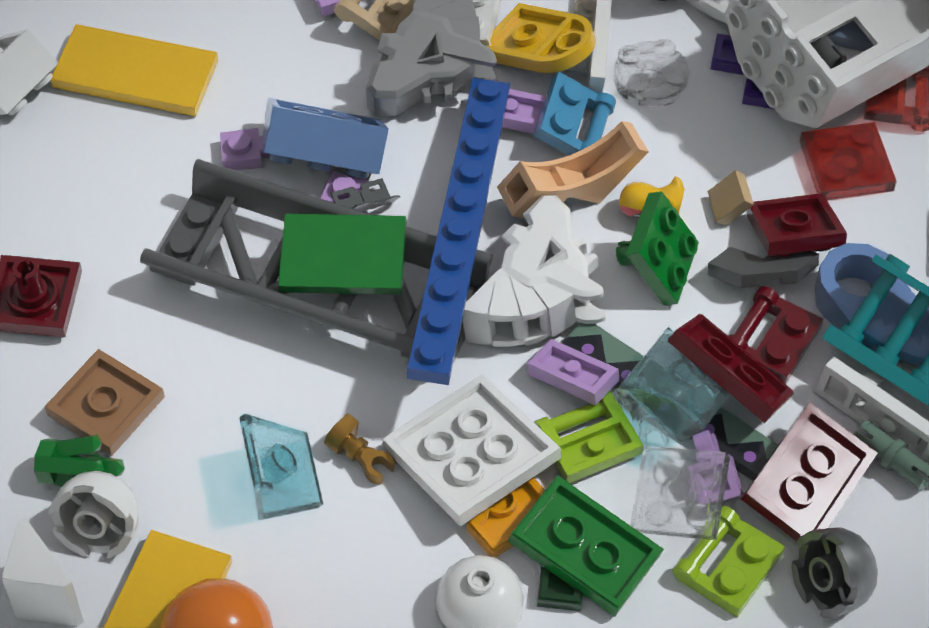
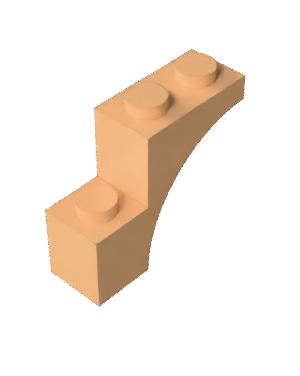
[497,121,649,219]

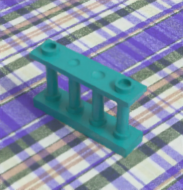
[822,253,929,406]

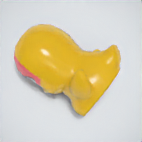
[619,176,685,218]

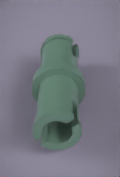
[854,420,929,491]

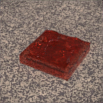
[799,122,897,200]

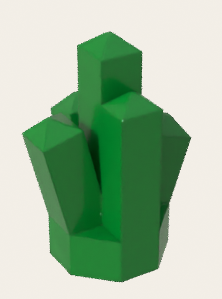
[34,435,125,487]

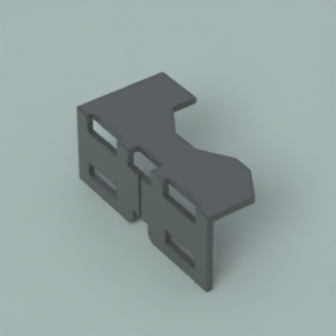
[330,178,400,212]

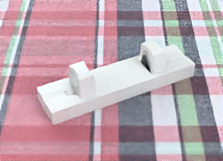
[569,0,612,93]
[814,357,929,464]

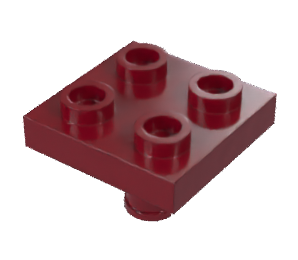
[0,255,82,337]

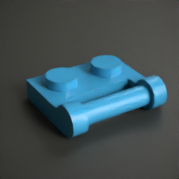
[533,72,616,155]

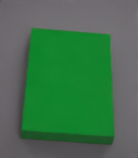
[278,214,407,295]
[508,475,664,617]

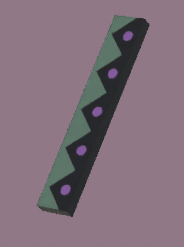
[562,323,778,480]

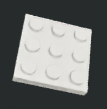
[382,374,561,527]

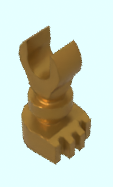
[324,413,395,484]

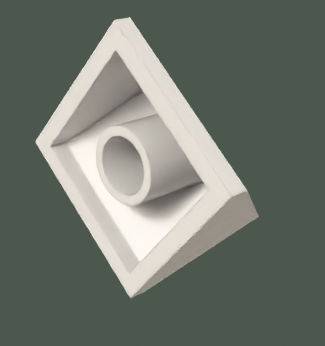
[1,517,84,627]

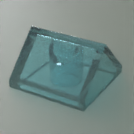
[239,413,324,520]

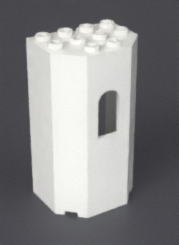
[725,0,929,128]

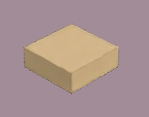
[708,170,754,226]

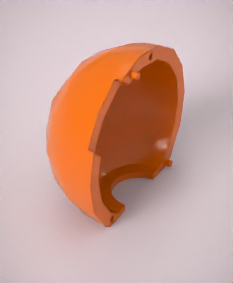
[160,578,273,628]

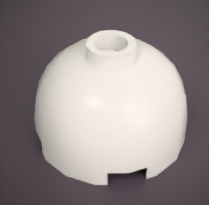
[48,471,139,558]
[436,555,524,628]

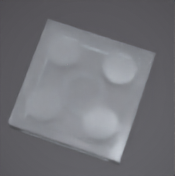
[630,446,730,540]

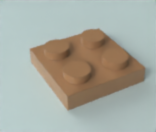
[44,349,165,456]

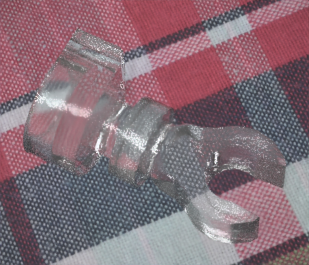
[611,378,669,453]

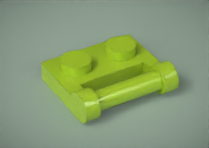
[534,391,643,483]
[672,506,785,618]

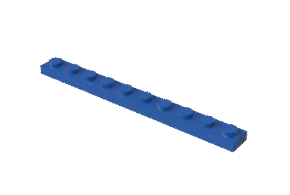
[407,78,510,385]

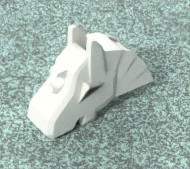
[462,195,606,347]

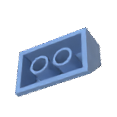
[262,97,389,178]

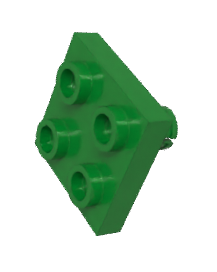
[616,191,699,305]

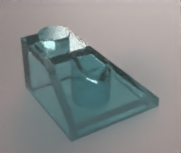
[620,327,728,443]

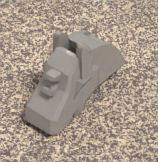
[366,0,497,116]

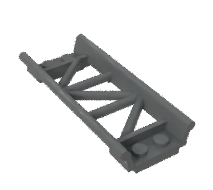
[140,159,493,361]

